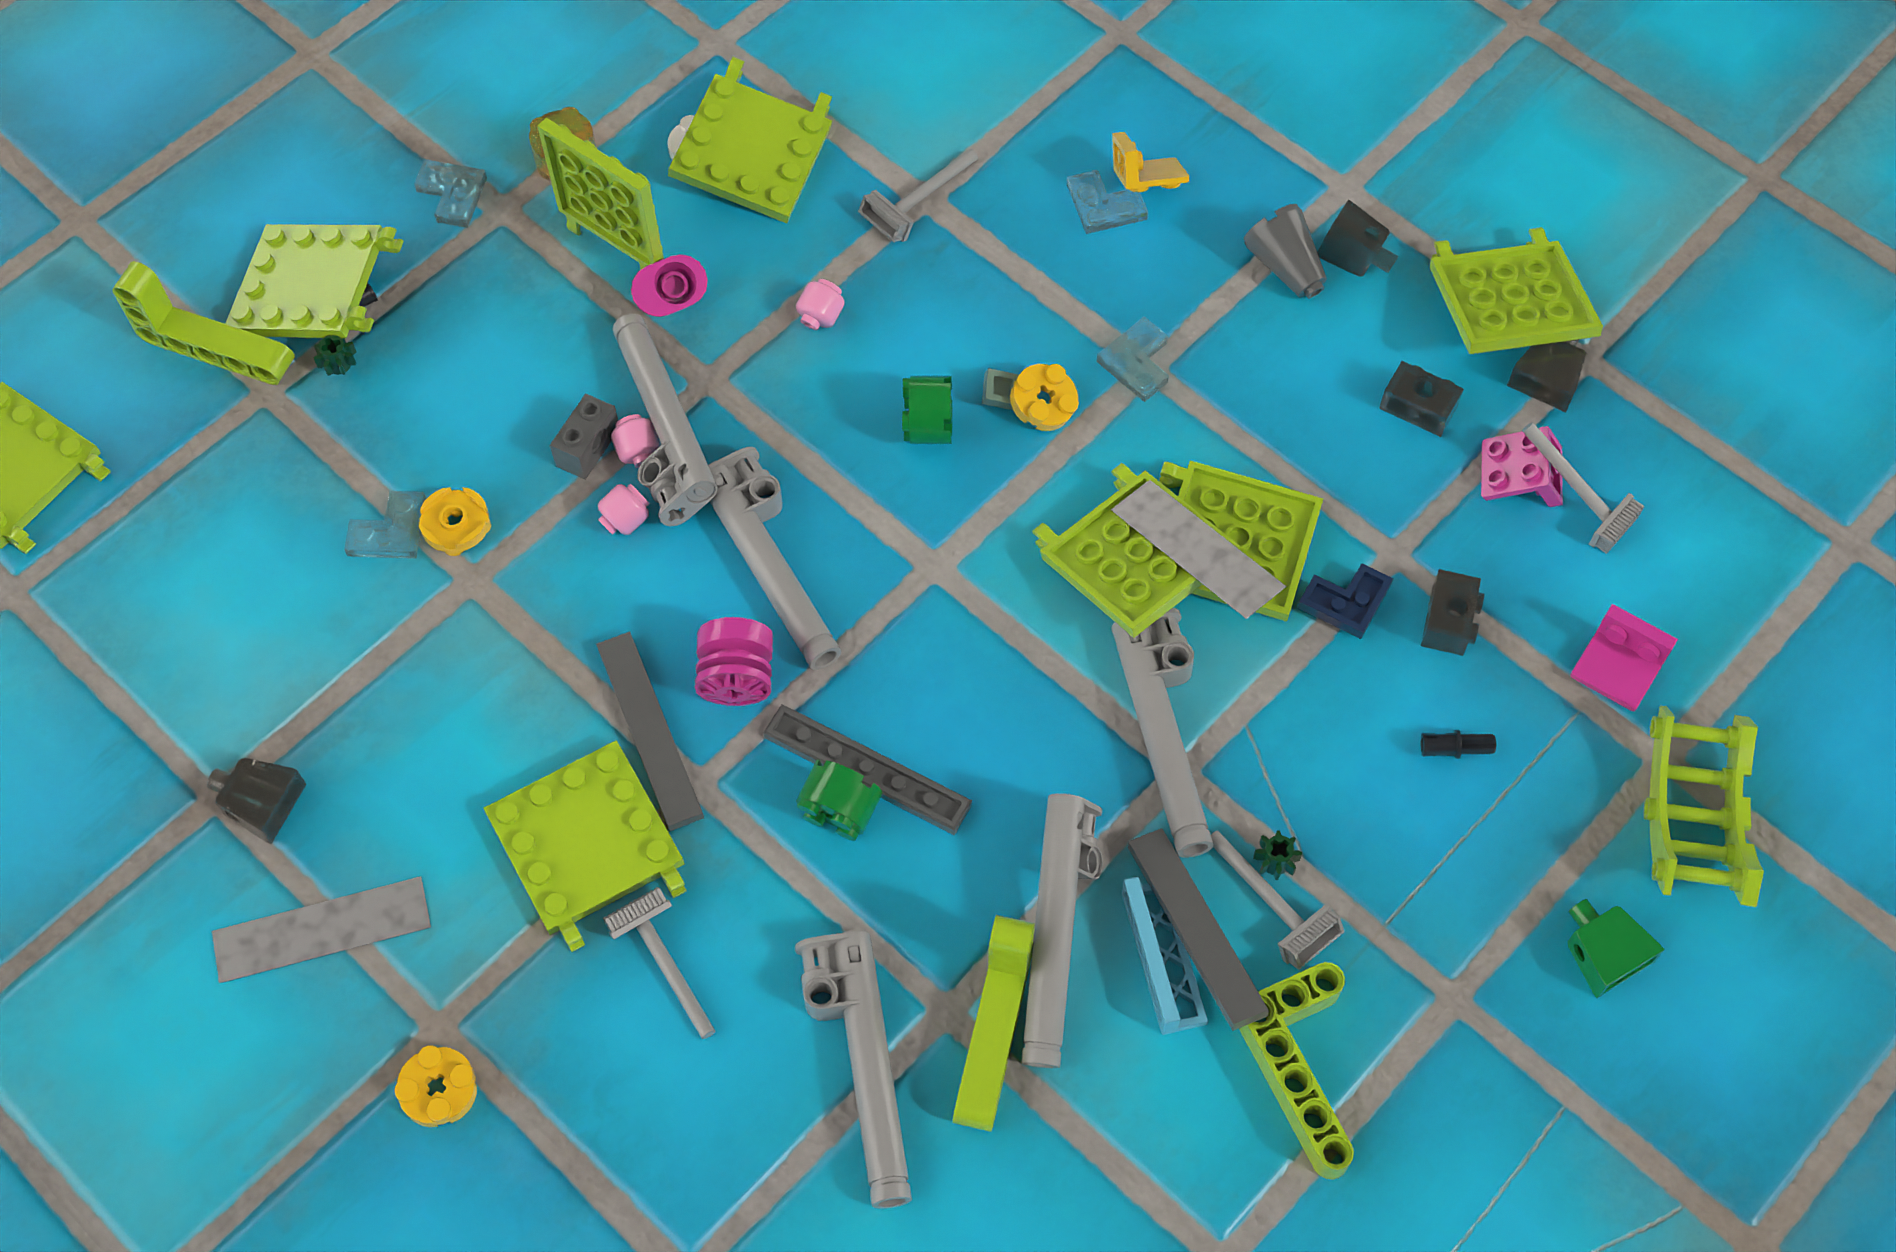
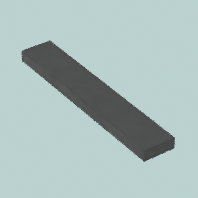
[596,631,704,831]
[763,704,972,835]
[1128,828,1268,1031]

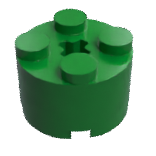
[902,376,952,444]
[796,760,883,841]

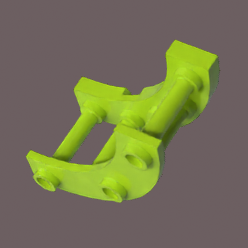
[1644,705,1764,907]

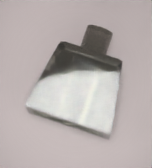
[1317,199,1399,277]
[1507,339,1587,413]
[207,758,307,844]

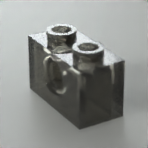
[1379,361,1464,437]
[1420,569,1485,656]

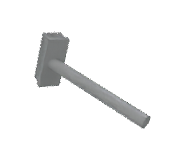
[858,149,978,242]
[1522,422,1644,554]
[1211,831,1344,970]
[603,887,715,1039]

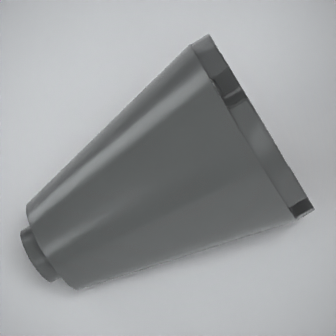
[1244,204,1327,299]

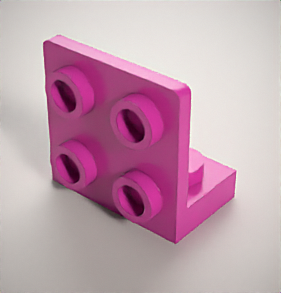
[1481,426,1563,507]
[1570,604,1678,711]

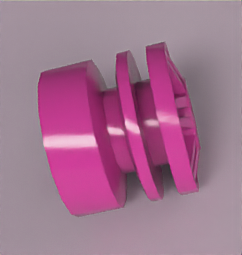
[695,617,773,706]

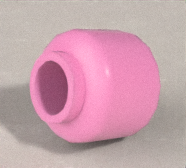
[796,279,844,331]
[611,414,661,468]
[598,484,650,535]

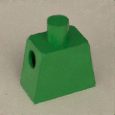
[1567,899,1665,998]

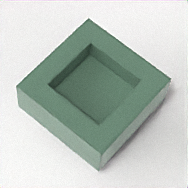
[982,368,1019,410]

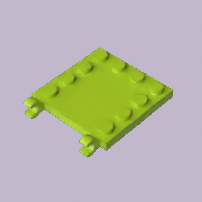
[668,57,833,223]
[537,117,664,270]
[225,224,404,338]
[1430,227,1603,354]
[0,382,111,554]
[1159,460,1324,621]
[1032,463,1240,638]
[483,740,687,952]

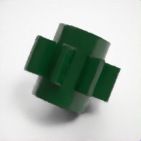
[313,335,357,376]
[1253,830,1302,880]

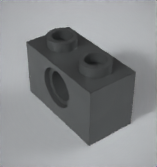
[550,393,618,480]

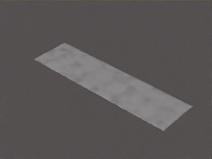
[1111,480,1286,619]
[212,876,431,983]

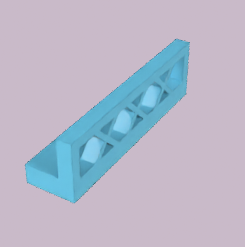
[1122,877,1208,1035]

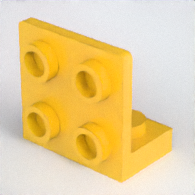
[1112,132,1189,192]

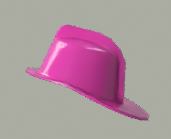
[631,254,708,317]

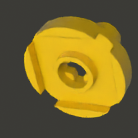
[1010,364,1079,431]
[419,487,491,556]
[395,1045,477,1127]

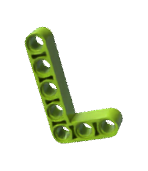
[112,261,295,385]
[952,915,1035,1132]
[1239,962,1354,1180]

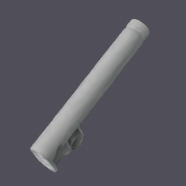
[613,314,718,526]
[708,447,842,670]
[1111,608,1214,858]
[1021,794,1103,1068]
[795,931,912,1208]

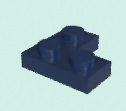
[1297,563,1394,639]

